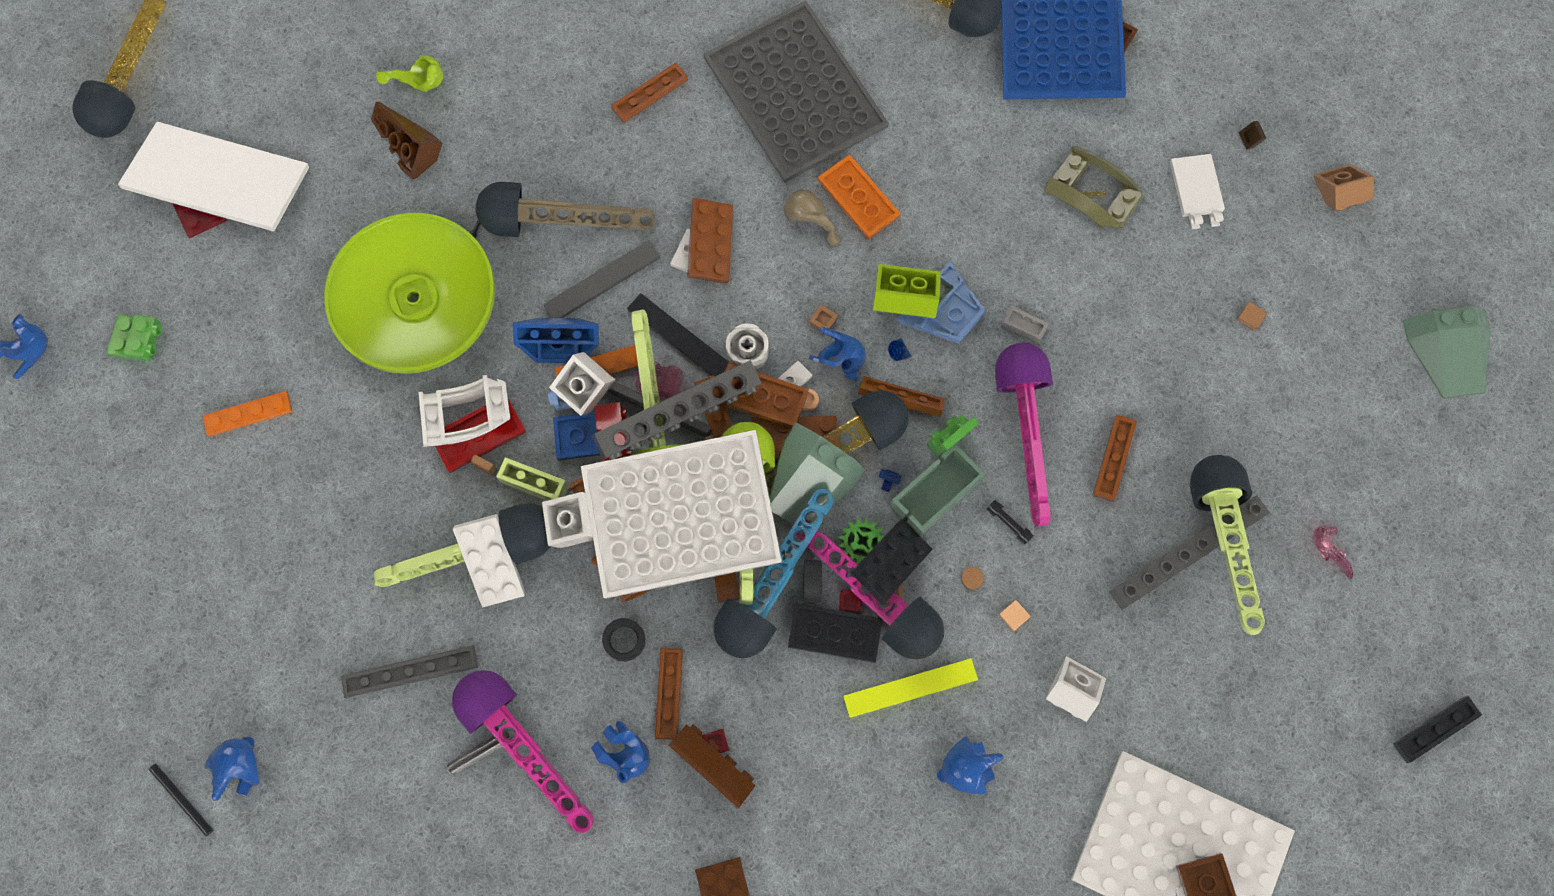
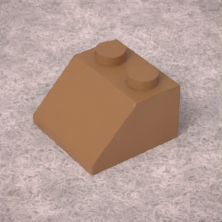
[1313,164,1374,211]

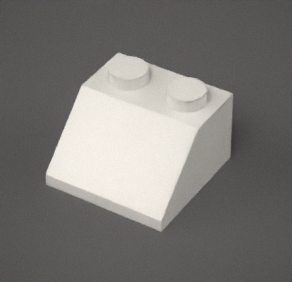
[1046,656,1106,722]

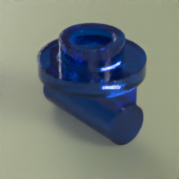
[888,338,912,361]

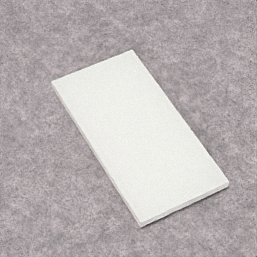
[118,122,309,231]

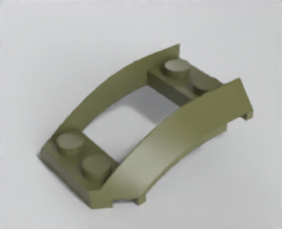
[1045,146,1143,228]

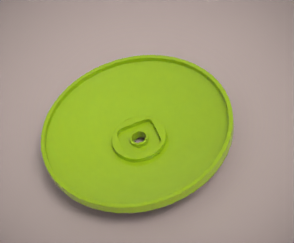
[324,213,495,374]

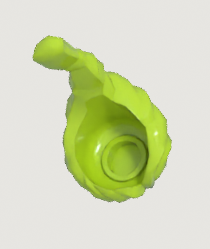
[376,55,443,92]

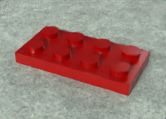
[435,397,526,473]

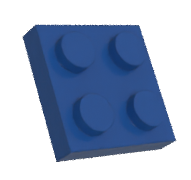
[553,412,600,461]

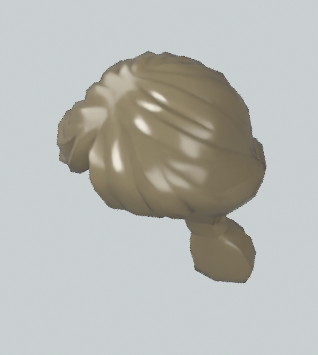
[784,189,841,246]

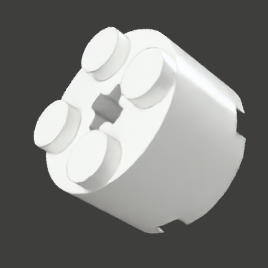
[726,324,769,370]

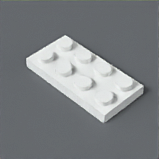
[453,514,525,608]

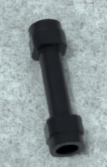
[987,500,1034,545]

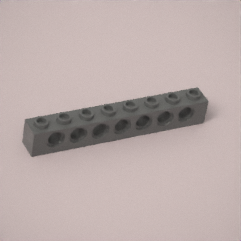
[592,360,762,460]
[1109,495,1270,610]

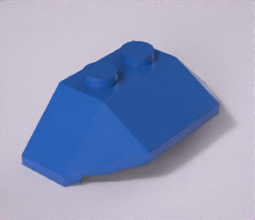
[513,318,599,363]

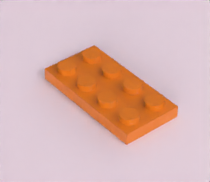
[817,154,901,240]

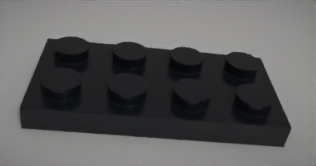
[850,519,933,604]
[788,603,882,663]

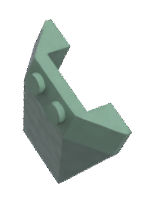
[1403,306,1490,398]
[769,423,865,525]

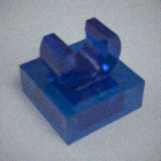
[879,468,903,492]

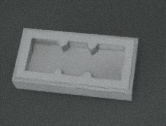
[1002,305,1049,343]

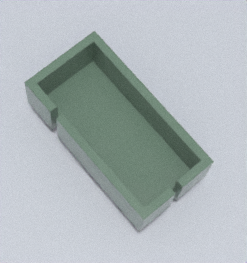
[890,444,986,537]

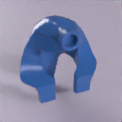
[0,314,48,379]
[809,327,866,381]
[591,721,650,783]
[204,737,259,801]
[937,737,1003,794]

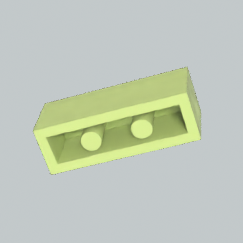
[496,457,569,501]

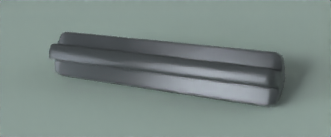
[447,731,511,775]

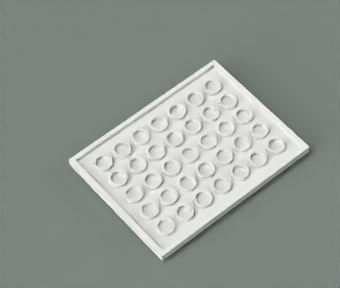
[581,430,782,599]
[1071,751,1295,896]

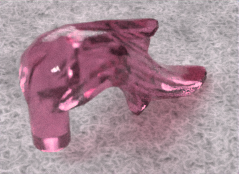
[1313,526,1353,579]

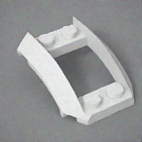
[419,375,510,447]

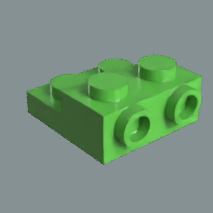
[107,314,162,362]
[926,414,979,457]

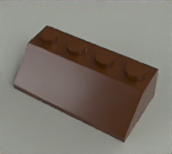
[668,724,755,809]

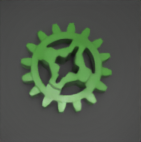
[839,519,884,564]

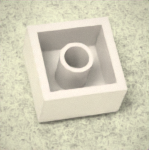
[549,352,615,416]
[542,492,593,548]

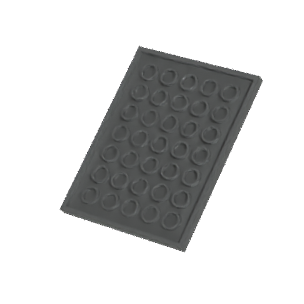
[703,0,889,183]

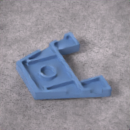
[897,262,985,344]

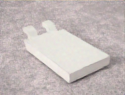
[1170,154,1225,229]

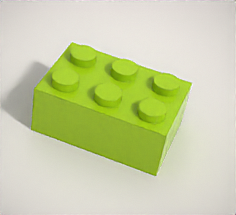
[873,264,941,318]

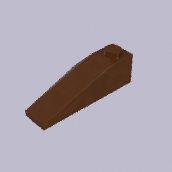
[371,102,442,179]

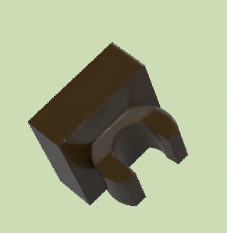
[1238,121,1267,150]

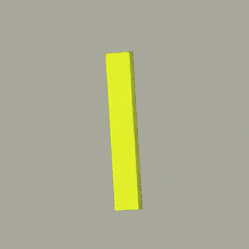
[843,658,978,718]

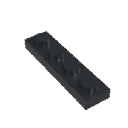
[1393,696,1482,763]

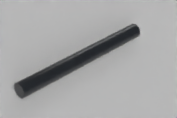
[148,764,214,837]

